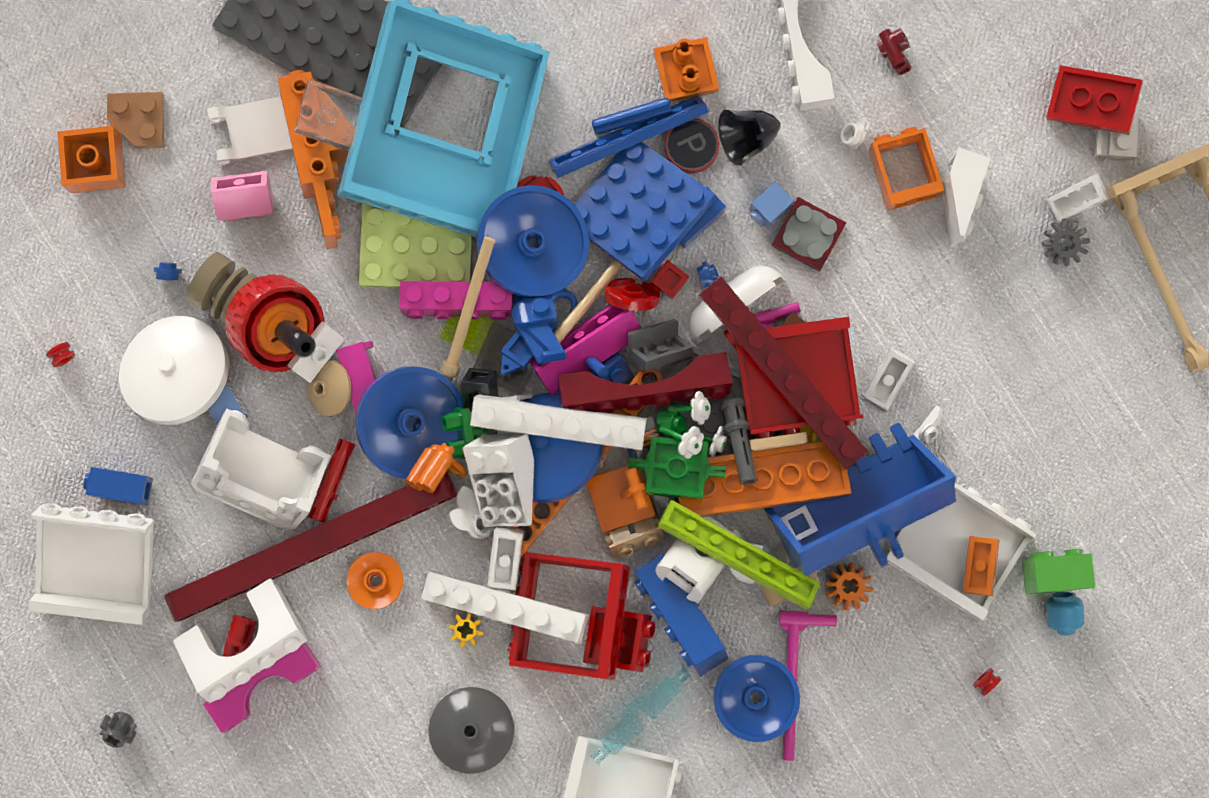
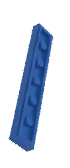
[549,96,709,178]

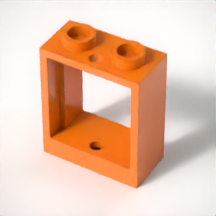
[868,127,944,211]

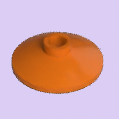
[346,552,404,609]

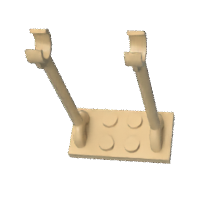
[1100,143,1209,373]

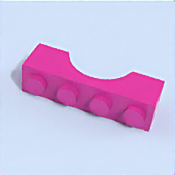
[203,642,322,733]

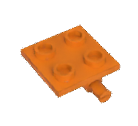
[587,466,656,533]

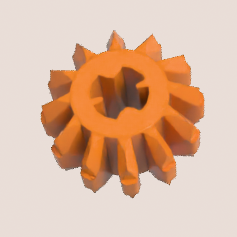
[824,562,873,611]

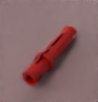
[308,438,356,523]

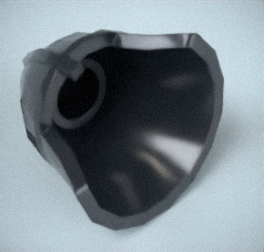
[718,110,781,166]

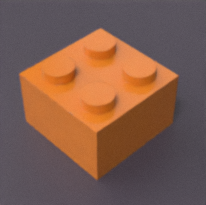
[57,125,126,194]

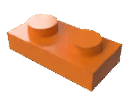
[963,536,1000,596]

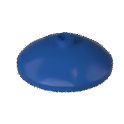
[714,655,800,742]

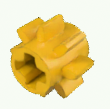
[448,612,484,648]

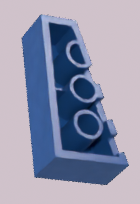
[634,553,729,677]

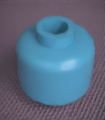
[1046,591,1084,635]

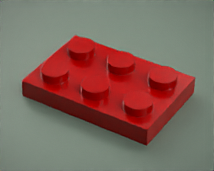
[1046,65,1143,135]

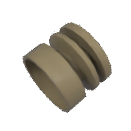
[186,252,257,325]

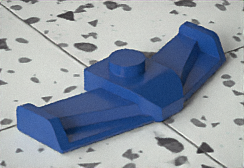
[511,295,567,364]

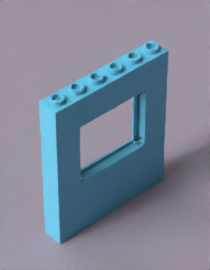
[337,0,549,238]

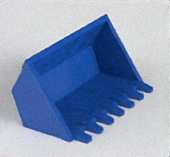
[763,423,956,576]

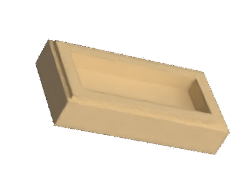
[749,432,807,451]

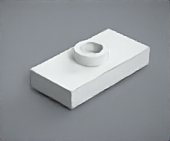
[1047,174,1110,224]
[287,321,345,383]

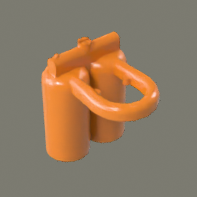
[405,443,467,493]

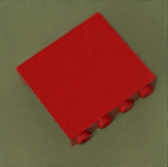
[735,317,864,439]

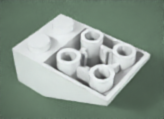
[942,148,992,248]
[462,433,534,527]

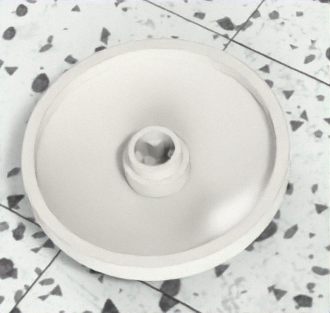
[119,316,229,425]

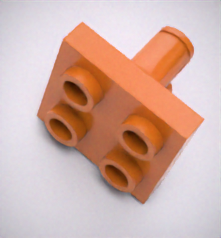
[653,37,719,102]

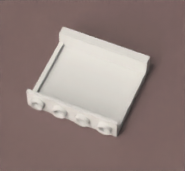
[885,478,1037,621]
[29,503,154,625]
[564,735,683,798]

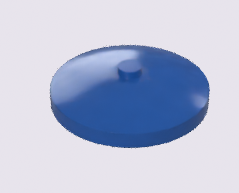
[477,186,589,298]
[355,366,463,479]
[495,393,603,503]

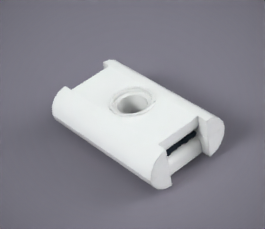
[655,516,742,602]

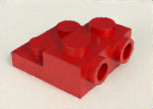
[583,606,655,672]

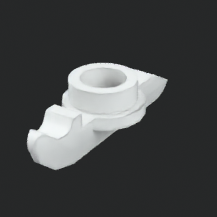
[914,406,943,443]

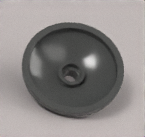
[429,687,514,774]

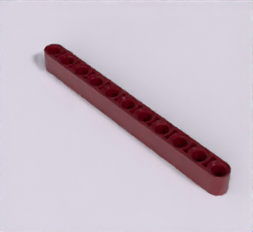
[164,471,457,622]

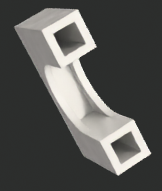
[173,578,308,703]

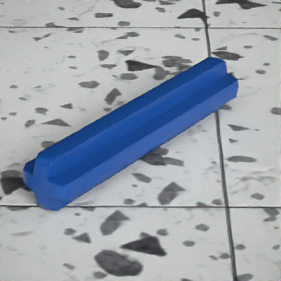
[592,97,672,135]

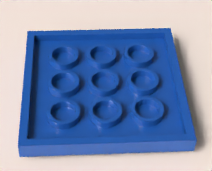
[574,142,717,282]

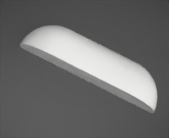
[689,266,786,346]

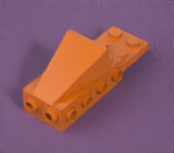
[278,70,354,250]

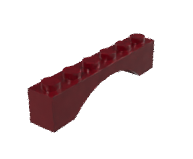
[558,352,733,414]

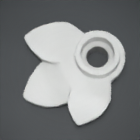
[448,486,494,539]

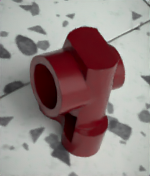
[877,28,912,75]

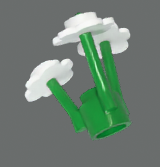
[656,391,727,459]

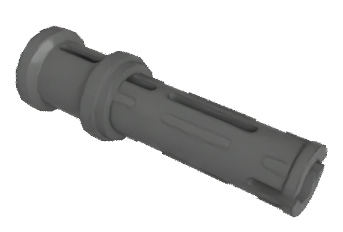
[719,398,758,485]

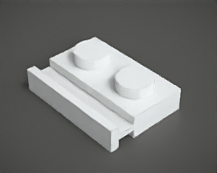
[1094,104,1139,160]

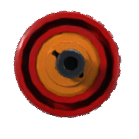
[225,274,324,373]

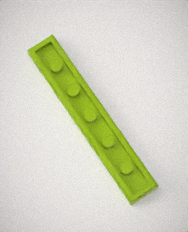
[657,500,821,610]

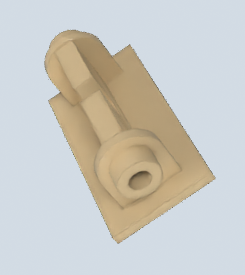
[605,517,665,560]

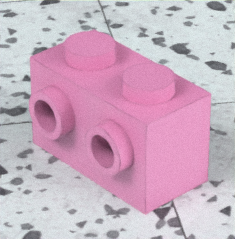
[210,171,274,221]

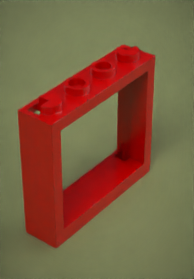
[507,552,630,680]

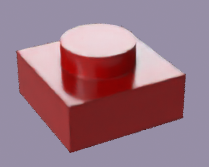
[651,260,690,300]

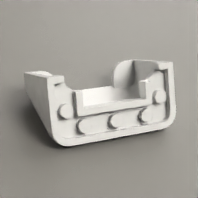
[191,409,331,530]

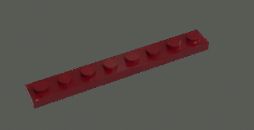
[699,276,868,470]

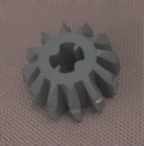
[1041,218,1090,266]

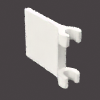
[207,96,293,166]

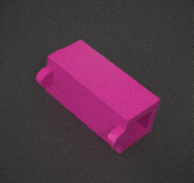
[336,341,376,414]

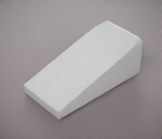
[863,347,915,411]
[487,527,524,590]

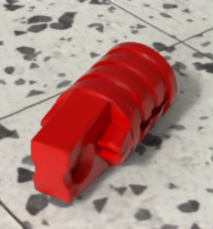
[223,614,258,657]

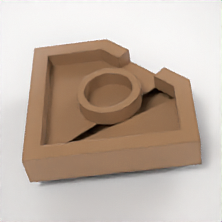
[107,92,164,149]

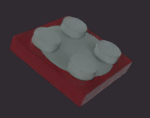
[771,197,847,272]

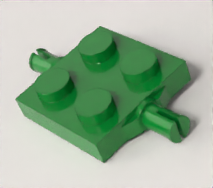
[628,436,726,500]

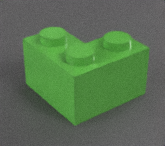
[1022,549,1096,594]

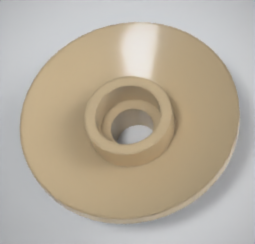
[307,360,352,416]

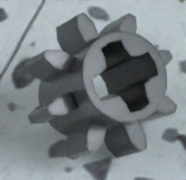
[100,712,137,748]

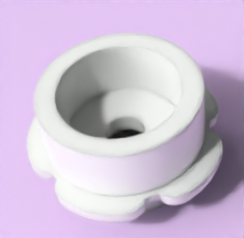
[841,122,866,149]

